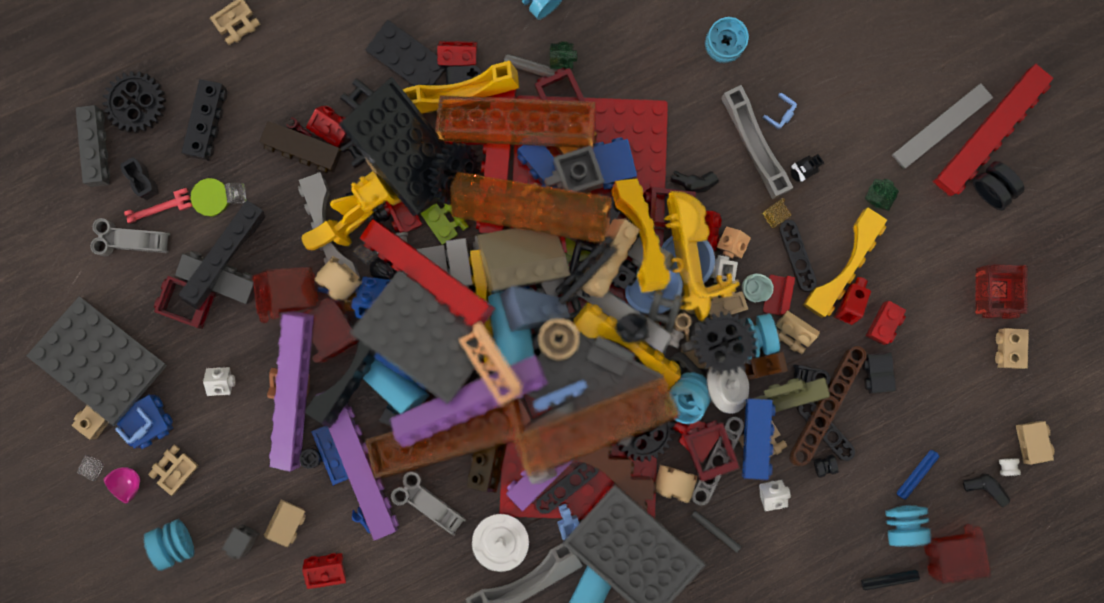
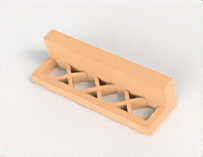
[459,322,522,405]

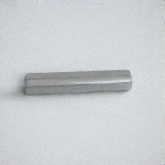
[504,54,558,77]

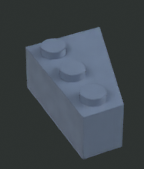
[500,286,570,332]

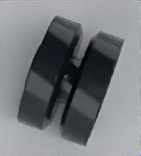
[973,161,1025,211]

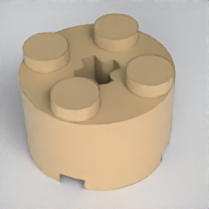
[315,256,362,301]
[538,319,579,361]
[655,465,698,503]

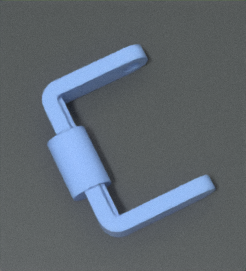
[762,93,797,129]
[115,407,153,443]

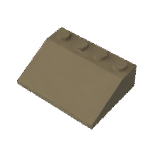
[477,222,570,293]

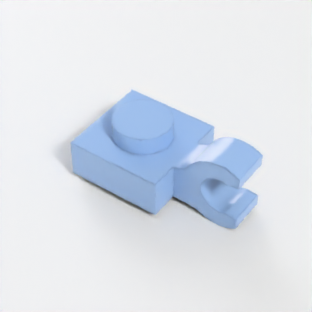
[557,503,579,540]

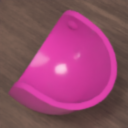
[104,467,140,503]

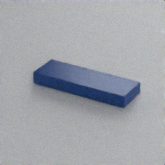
[311,426,349,485]

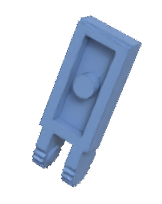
[534,380,587,411]

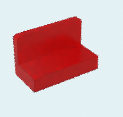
[763,275,795,316]

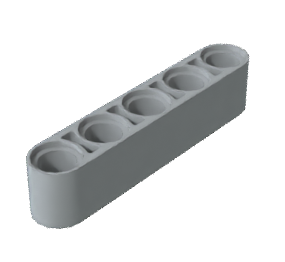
[691,417,744,505]

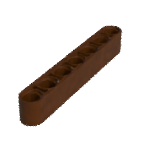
[789,346,866,466]

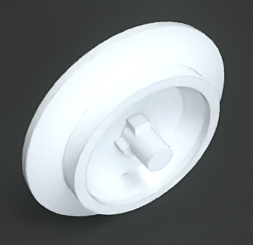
[707,357,749,414]
[472,514,529,572]

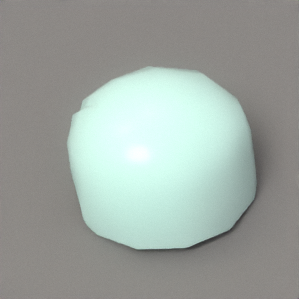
[742,273,774,303]

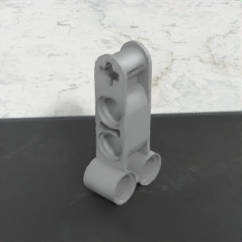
[90,218,171,257]
[391,470,466,536]

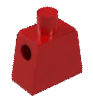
[834,277,871,325]
[673,421,720,463]

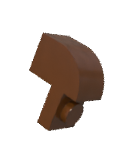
[744,352,788,380]

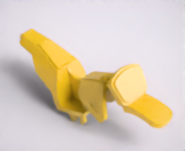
[302,171,402,250]

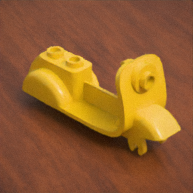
[664,191,740,321]

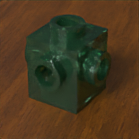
[550,41,577,70]
[865,178,899,211]

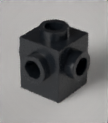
[611,260,637,289]

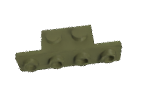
[752,378,830,412]

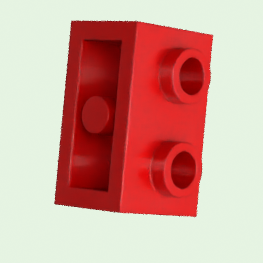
[865,301,906,345]

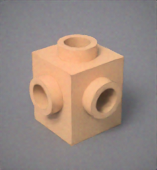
[717,226,751,259]

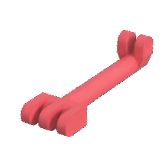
[124,188,193,224]

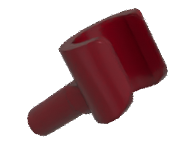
[286,117,313,137]

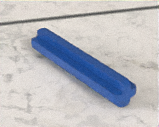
[897,450,939,500]

